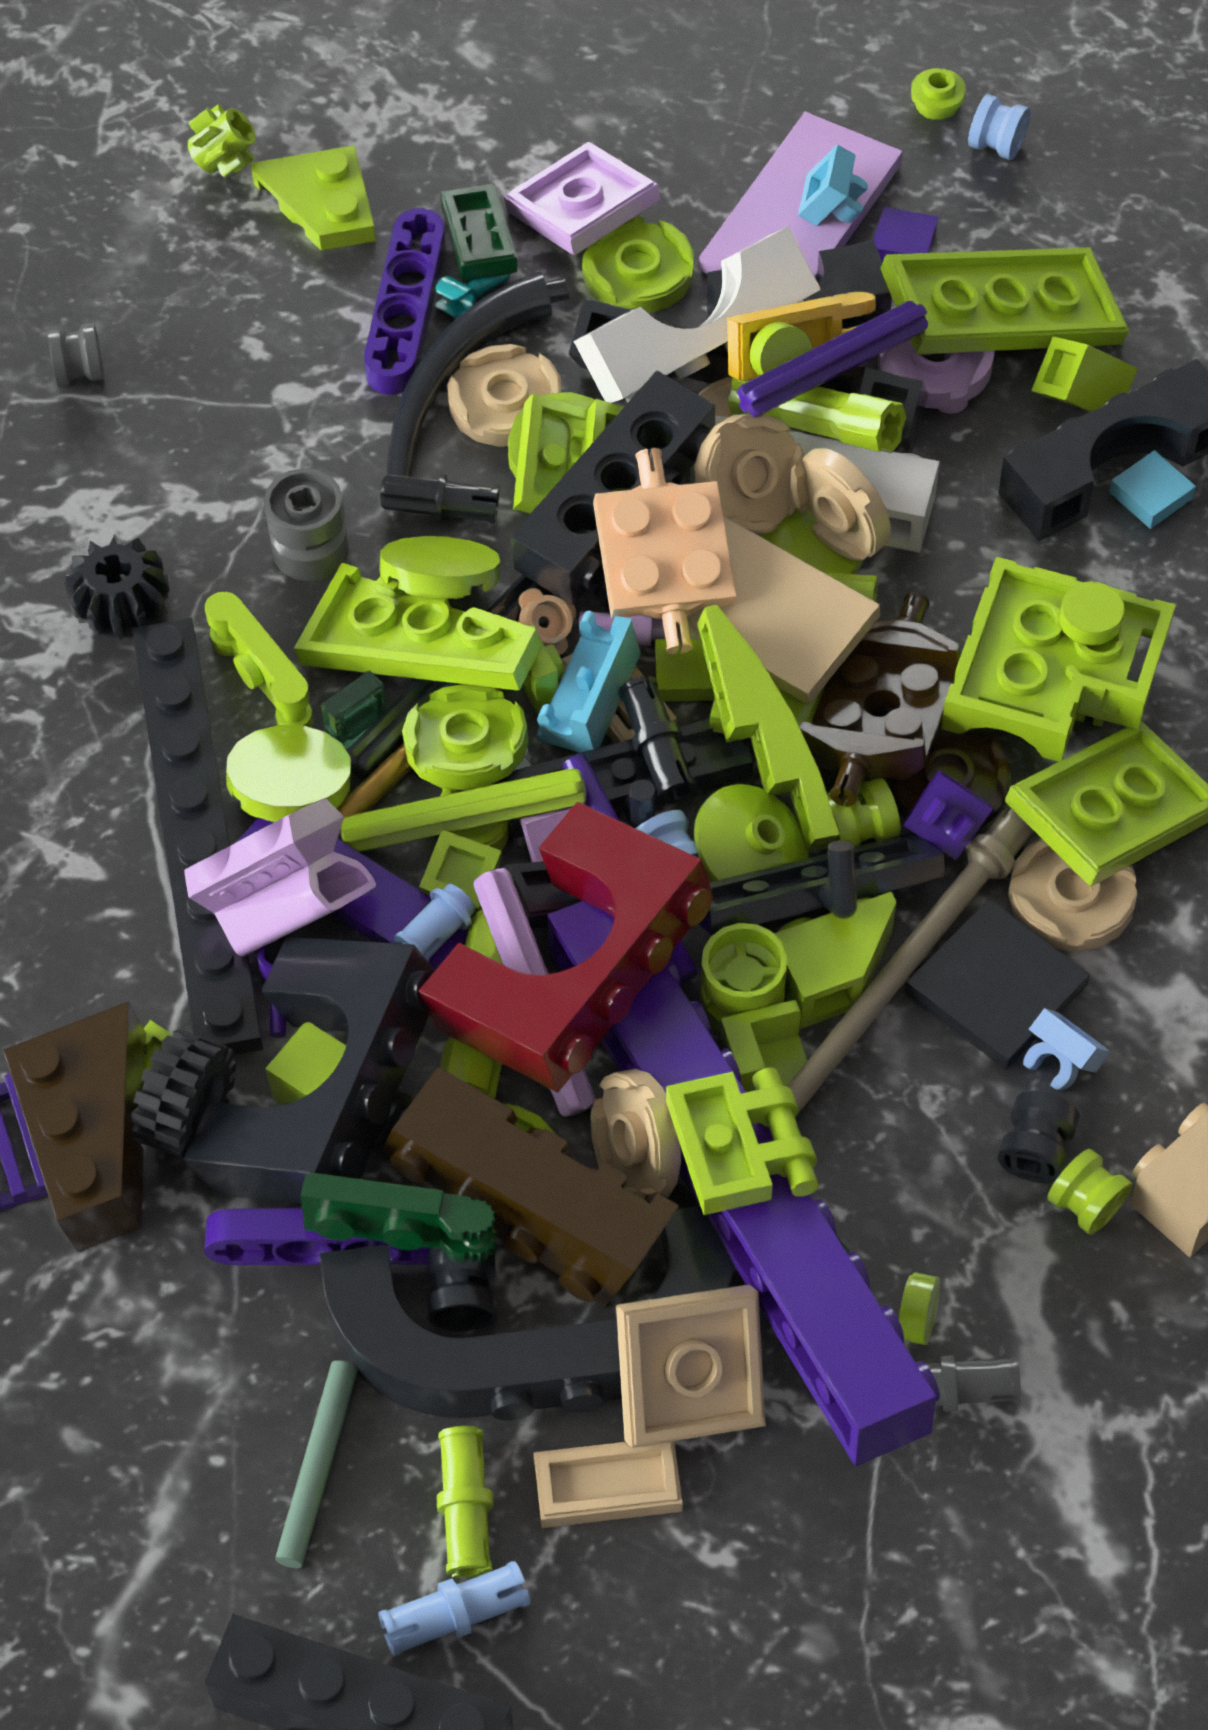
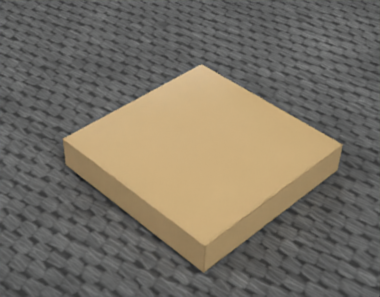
[616,1285,765,1448]

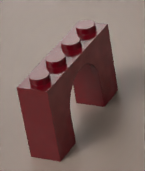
[418,802,714,1093]

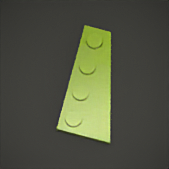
[294,563,542,691]

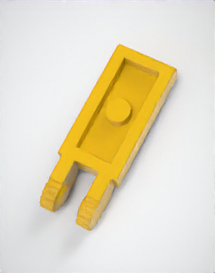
[727,291,875,381]

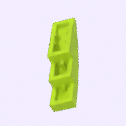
[697,605,839,852]

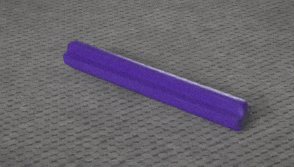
[737,301,928,417]

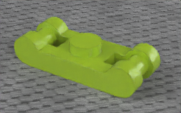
[205,592,314,728]

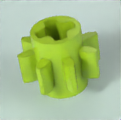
[188,104,256,178]

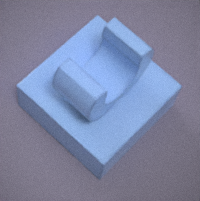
[1023,1008,1111,1091]

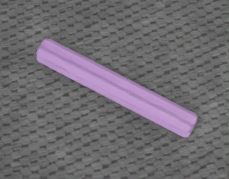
[473,868,596,1117]

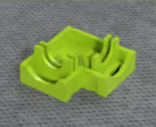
[941,556,1176,762]

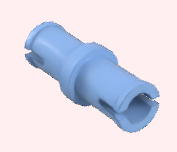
[378,1561,530,1657]

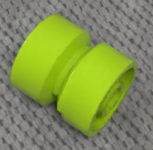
[701,923,787,1035]

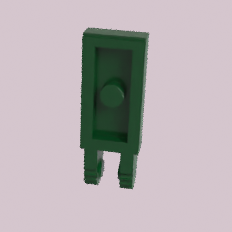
[301,1172,496,1263]

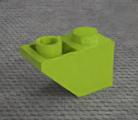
[773,892,896,1029]

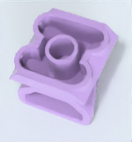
[184,798,376,957]

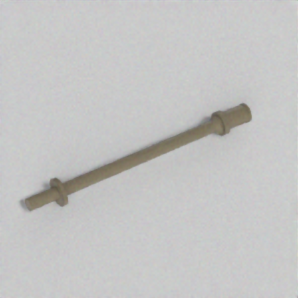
[787,804,1035,1115]

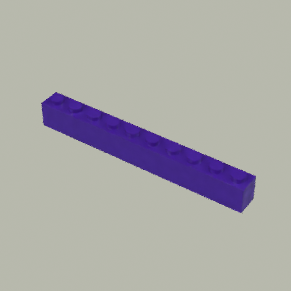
[547,901,940,1467]

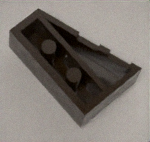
[3,1001,147,1252]

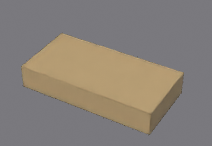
[534,1441,683,1528]

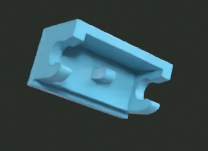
[537,611,640,753]

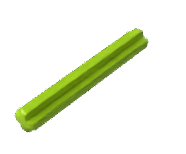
[341,768,586,852]

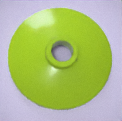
[694,784,808,881]

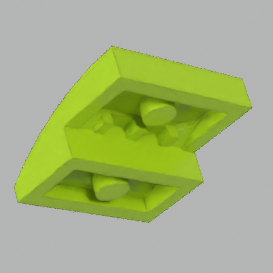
[513,393,628,514]

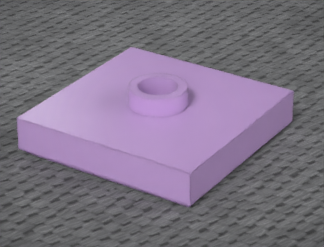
[503,142,661,256]

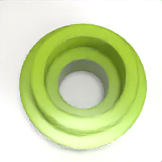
[911,68,966,120]

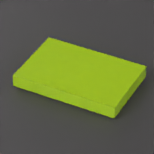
[1005,720,1208,887]

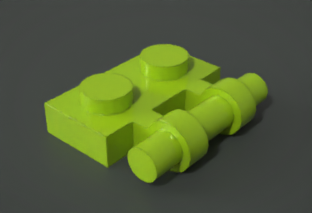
[666,1068,819,1215]

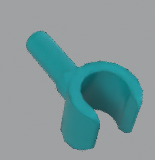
[435,274,510,318]

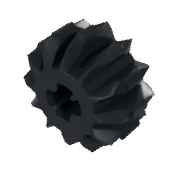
[65,534,170,640]

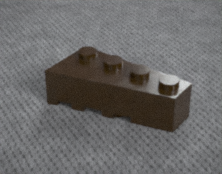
[382,1067,679,1307]

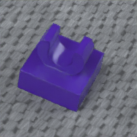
[903,769,993,861]

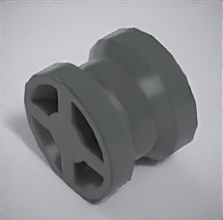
[48,323,104,387]

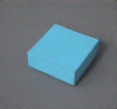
[1109,450,1196,529]

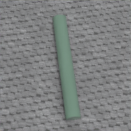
[275,1360,358,1568]

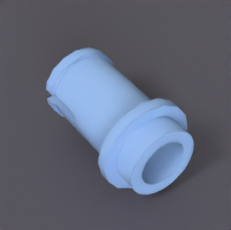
[394,884,476,962]

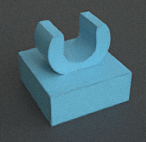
[798,144,868,226]

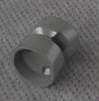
[264,468,349,581]

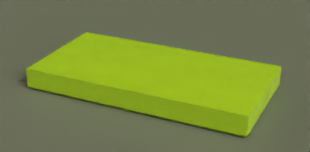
[880,247,1129,354]

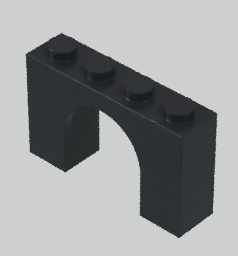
[183,937,435,1204]

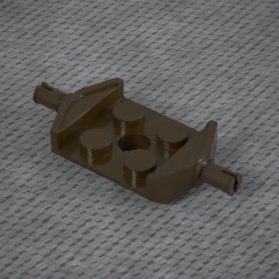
[800,592,960,807]

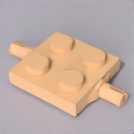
[593,448,736,654]

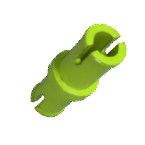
[437,1426,494,1578]

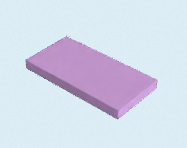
[699,112,903,281]

